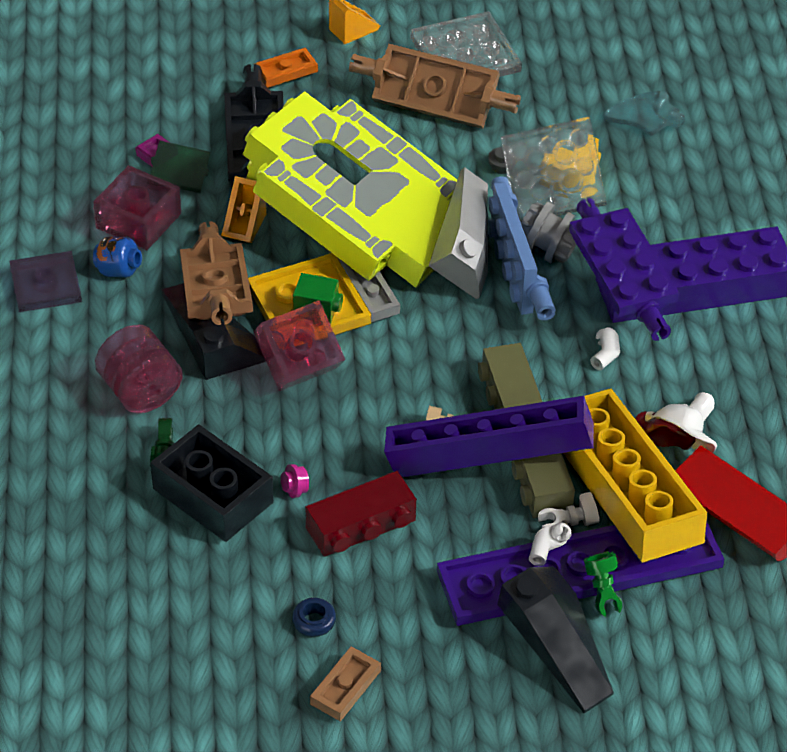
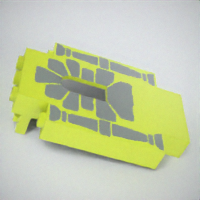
[243,91,457,288]

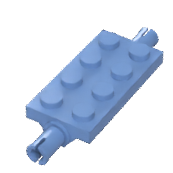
[488,176,556,320]

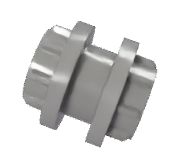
[521,201,576,264]

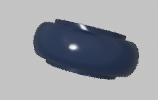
[292,598,336,637]

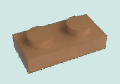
[310,646,381,722]

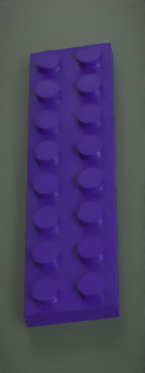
[437,521,725,626]

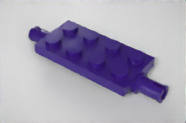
[569,198,679,341]

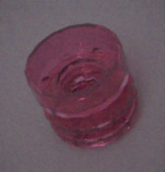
[95,325,183,413]

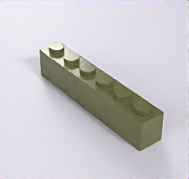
[478,343,575,518]

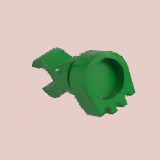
[584,551,622,617]

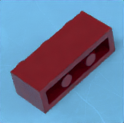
[305,471,417,557]

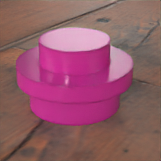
[281,464,309,498]

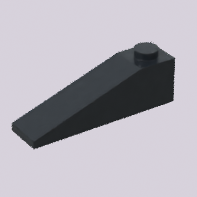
[161,283,266,380]

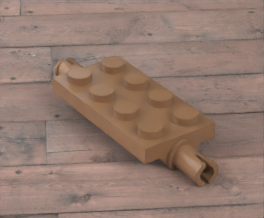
[349,43,521,129]
[180,222,253,325]

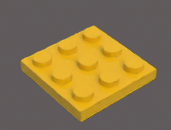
[248,253,371,351]

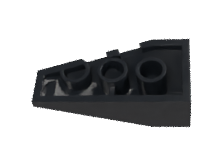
[497,567,613,713]

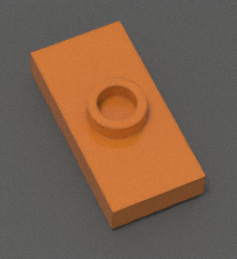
[254,47,318,88]

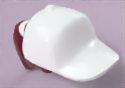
[635,404,717,453]

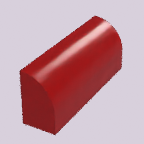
[675,445,787,561]

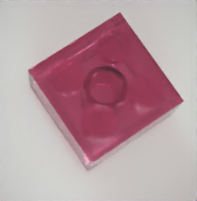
[93,165,181,250]
[254,300,346,391]

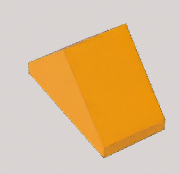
[329,0,381,44]
[221,176,266,243]

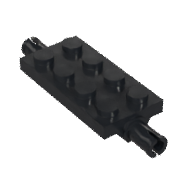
[224,64,284,182]

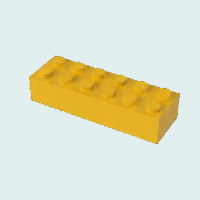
[563,388,707,563]

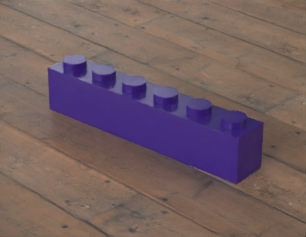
[384,396,594,477]

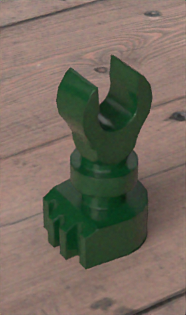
[150,418,174,467]

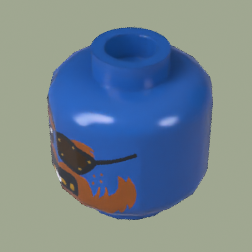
[93,236,142,278]

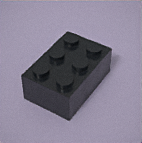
[150,424,274,542]

